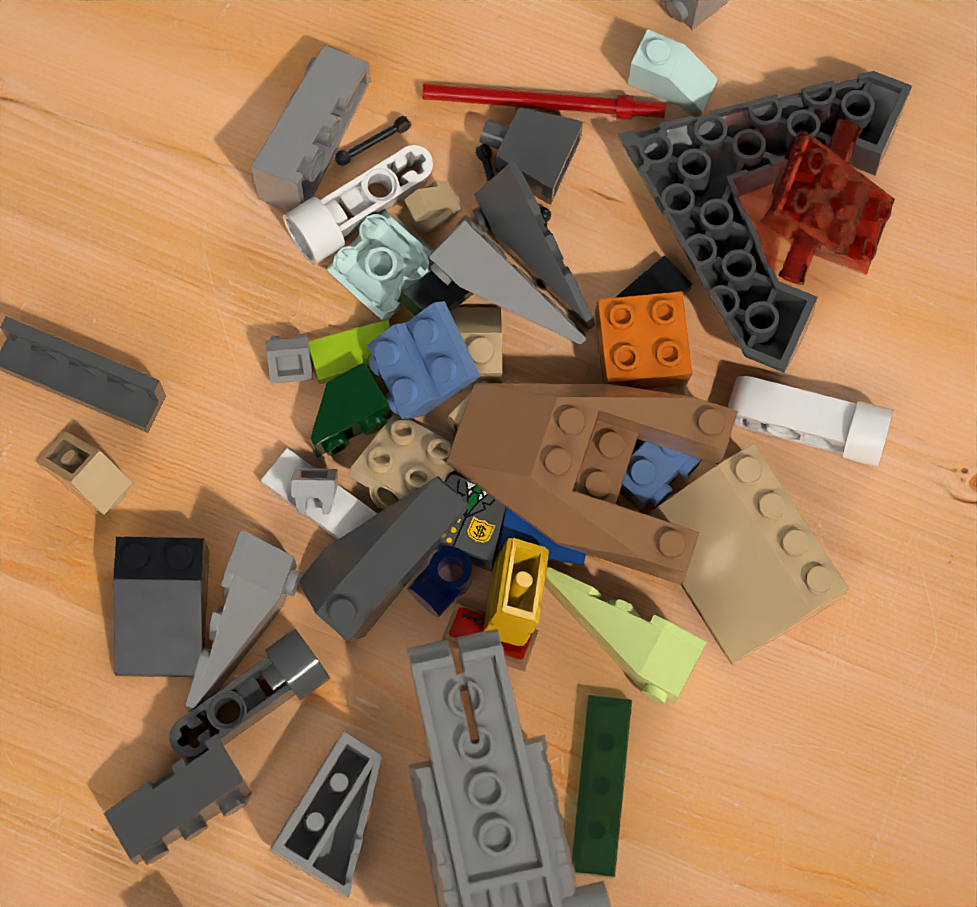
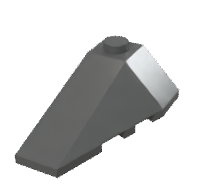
[472,160,595,330]
[299,476,471,642]

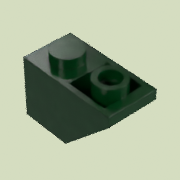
[310,362,391,458]

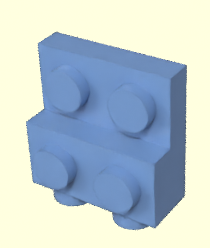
[367,301,481,420]
[620,439,702,512]

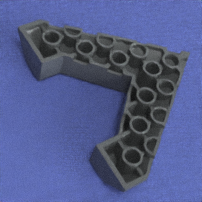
[618,71,912,373]

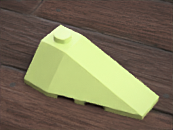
[544,567,707,705]

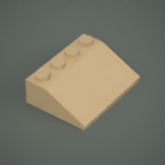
[646,444,849,665]

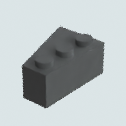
[104,735,252,865]

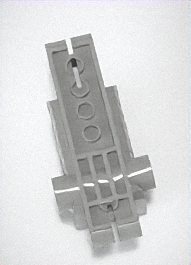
[407,629,611,907]

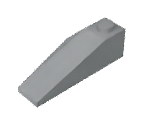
[429,215,587,345]
[185,530,301,712]

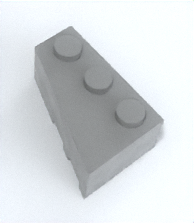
[268,732,382,898]

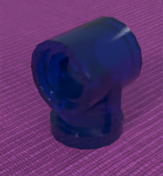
[407,547,473,618]

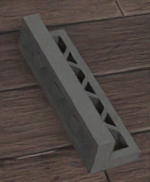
[0,316,166,433]

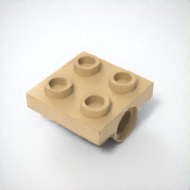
[350,413,457,510]

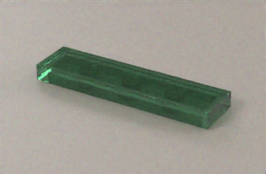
[571,695,632,878]

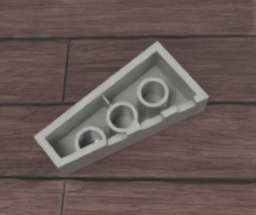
[251,45,371,212]

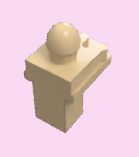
[404,180,461,234]

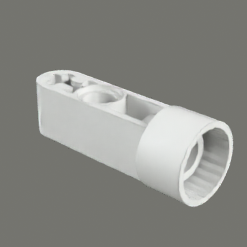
[283,145,433,265]
[727,376,893,467]

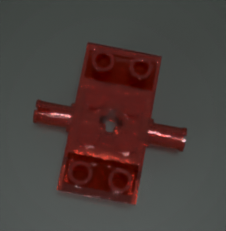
[760,120,895,285]

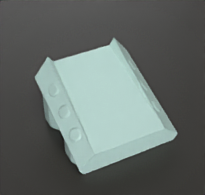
[326,209,435,321]

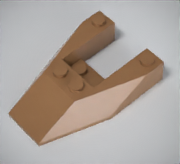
[447,383,738,585]

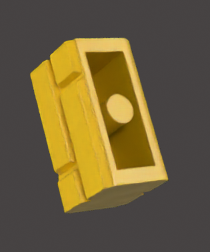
[483,538,549,646]

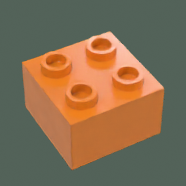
[595,291,692,389]

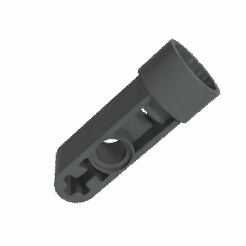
[169,628,331,760]

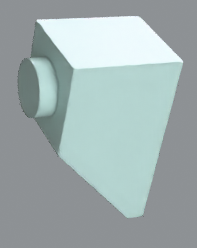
[628,29,718,116]

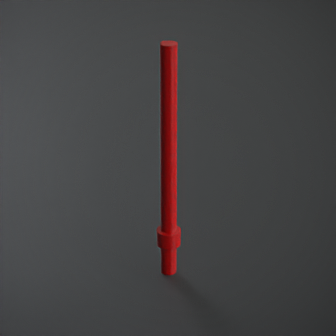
[422,83,666,120]

